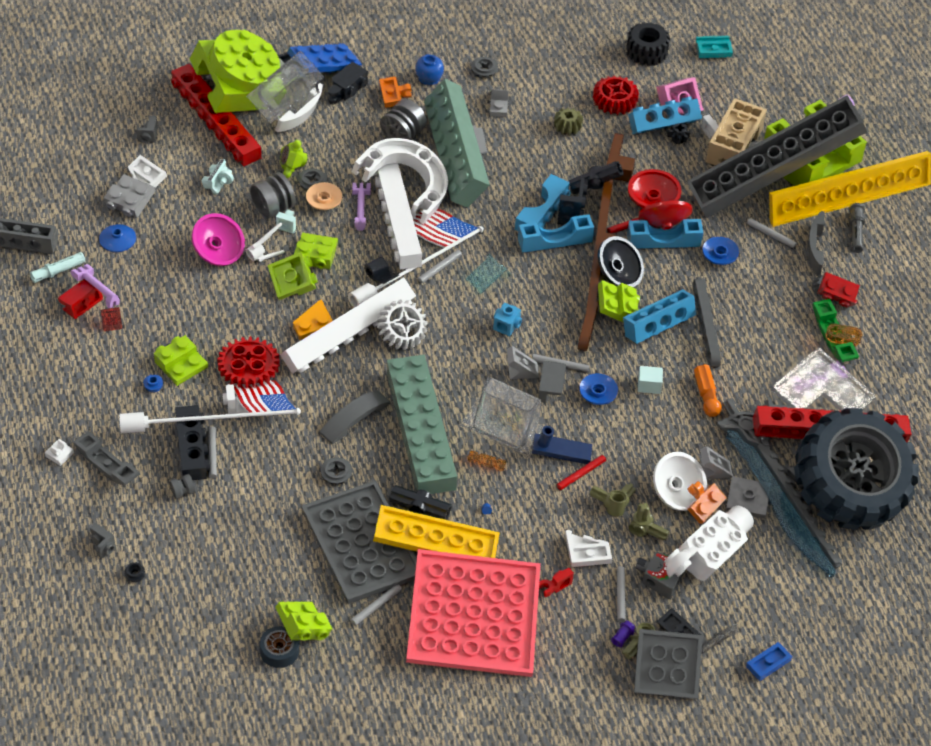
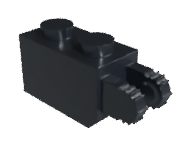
[328,61,368,105]

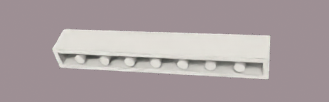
[373,163,422,269]
[280,277,416,374]

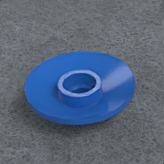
[99,224,136,252]
[703,237,739,265]
[579,373,618,405]

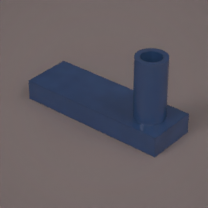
[532,426,593,464]

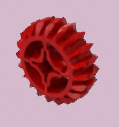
[592,75,639,116]

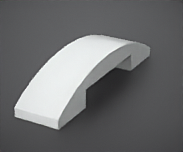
[275,83,323,132]

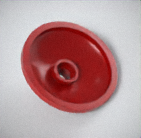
[628,169,682,208]
[638,201,693,230]

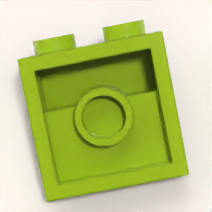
[294,233,338,269]
[268,251,318,300]
[598,280,640,323]
[154,335,208,386]
[275,602,332,641]

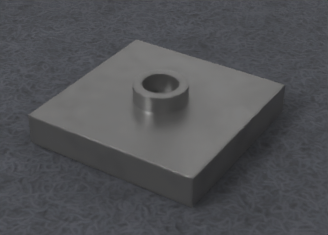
[726,476,771,519]

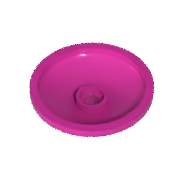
[192,213,245,266]

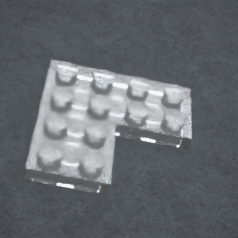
[771,347,876,411]

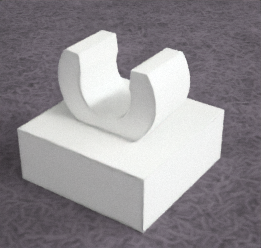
[45,439,74,466]

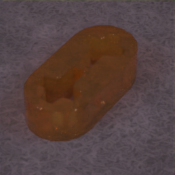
[825,324,863,346]

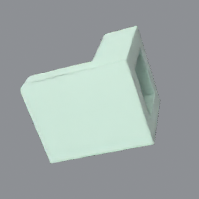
[638,366,663,394]

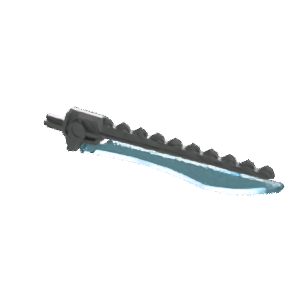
[717,399,842,578]

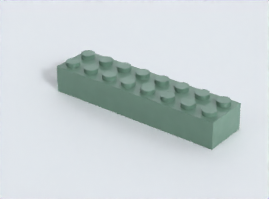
[424,79,490,207]
[387,354,457,494]

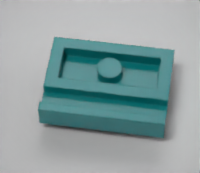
[695,36,733,58]

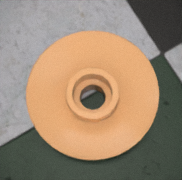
[306,182,342,210]

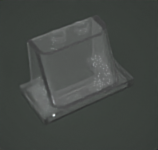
[247,50,324,123]
[460,377,544,459]

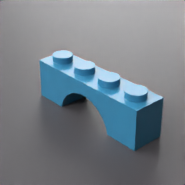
[515,174,571,231]
[518,214,594,253]
[627,219,703,248]

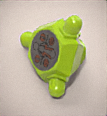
[280,140,307,178]

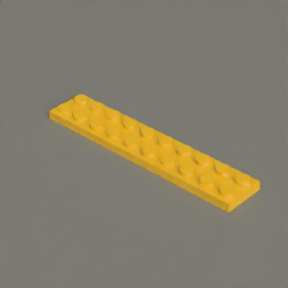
[769,151,931,227]

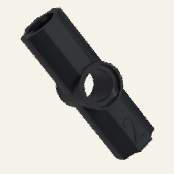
[569,161,623,194]
[389,485,452,520]

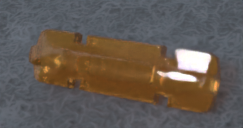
[468,450,506,471]

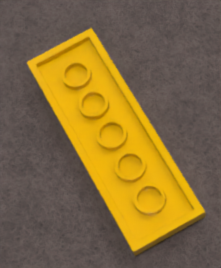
[373,505,499,558]

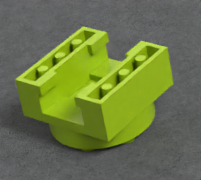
[189,30,286,113]
[764,100,867,185]

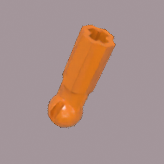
[694,364,722,417]

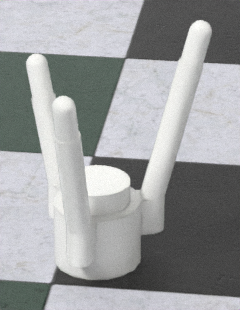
[246,223,285,262]

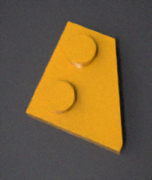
[293,300,333,340]

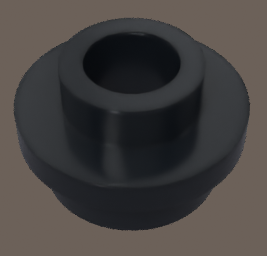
[124,562,145,582]

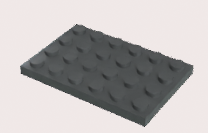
[301,480,417,604]

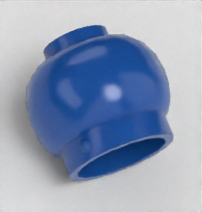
[415,54,444,85]

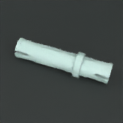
[30,252,86,283]

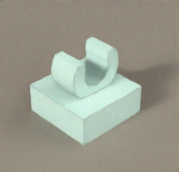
[276,210,296,234]

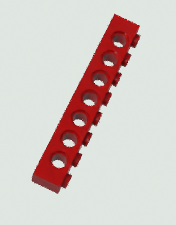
[171,63,262,167]
[753,406,912,443]

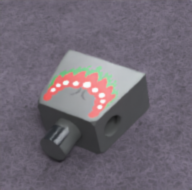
[635,552,686,600]

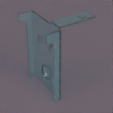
[465,253,512,294]

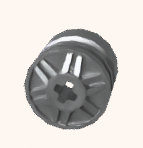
[380,99,427,140]
[250,172,296,219]

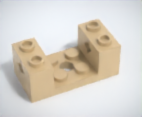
[706,98,767,166]

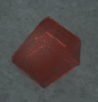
[100,307,122,332]

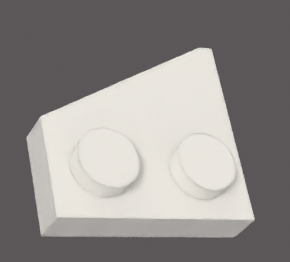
[128,155,167,187]
[565,530,612,567]

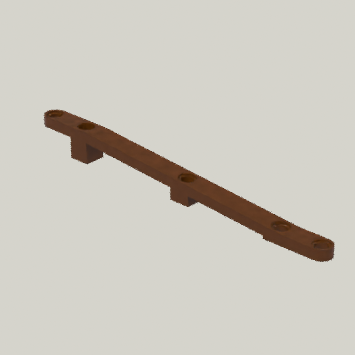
[578,133,635,351]

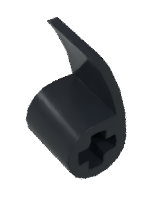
[364,256,399,284]

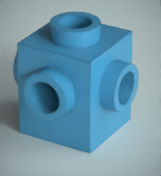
[493,302,522,336]

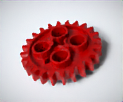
[217,336,280,388]

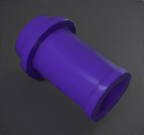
[611,621,635,648]

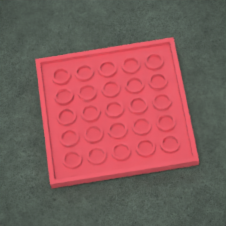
[406,549,540,677]

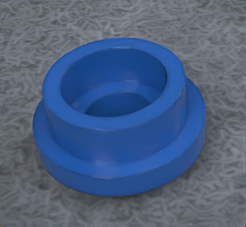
[143,375,163,392]

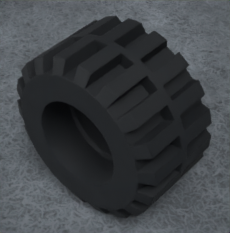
[626,22,670,66]

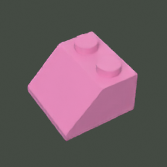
[656,77,703,115]

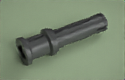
[849,203,865,253]

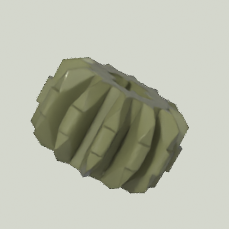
[554,107,583,136]

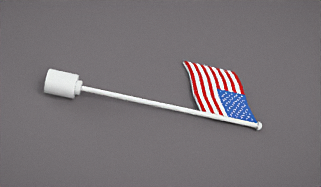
[348,209,484,308]
[120,380,301,433]

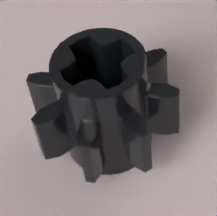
[668,123,690,145]

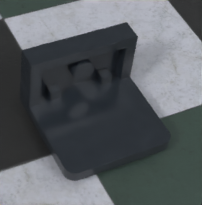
[557,178,588,225]

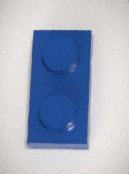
[746,642,792,681]

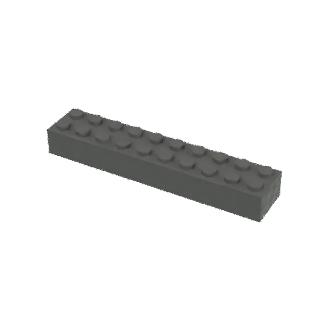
[687,95,867,218]

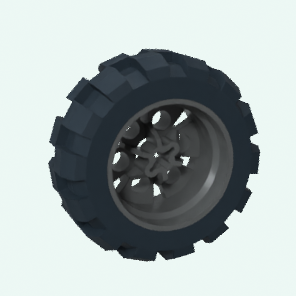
[794,408,919,530]

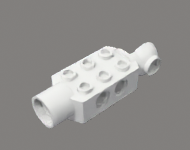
[664,506,754,581]

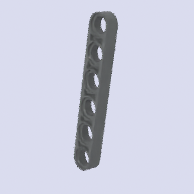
[693,279,721,367]

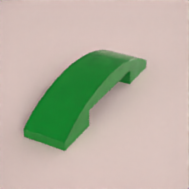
[812,299,859,362]

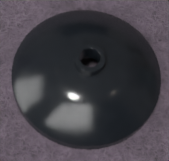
[598,236,644,287]

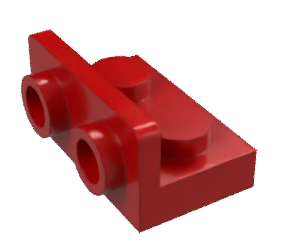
[817,272,860,308]

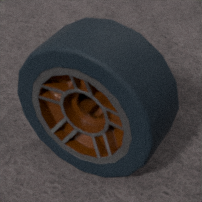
[259,626,300,668]

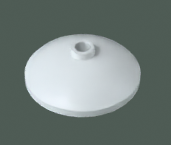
[653,452,707,511]

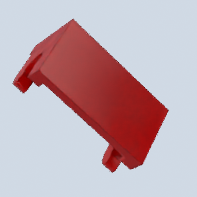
[58,279,103,319]

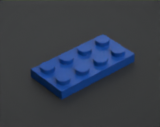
[287,43,362,73]

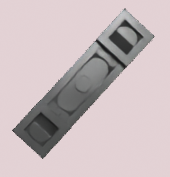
[807,211,825,276]
[320,390,391,445]
[73,431,140,486]

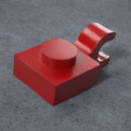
[539,567,574,597]

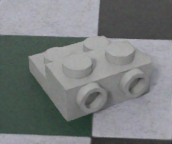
[104,174,156,218]

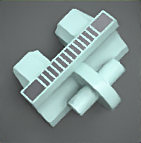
[201,159,234,194]

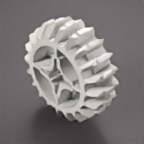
[377,299,428,350]

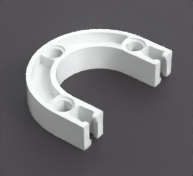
[352,138,448,224]

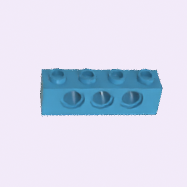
[628,97,702,134]
[623,289,696,344]

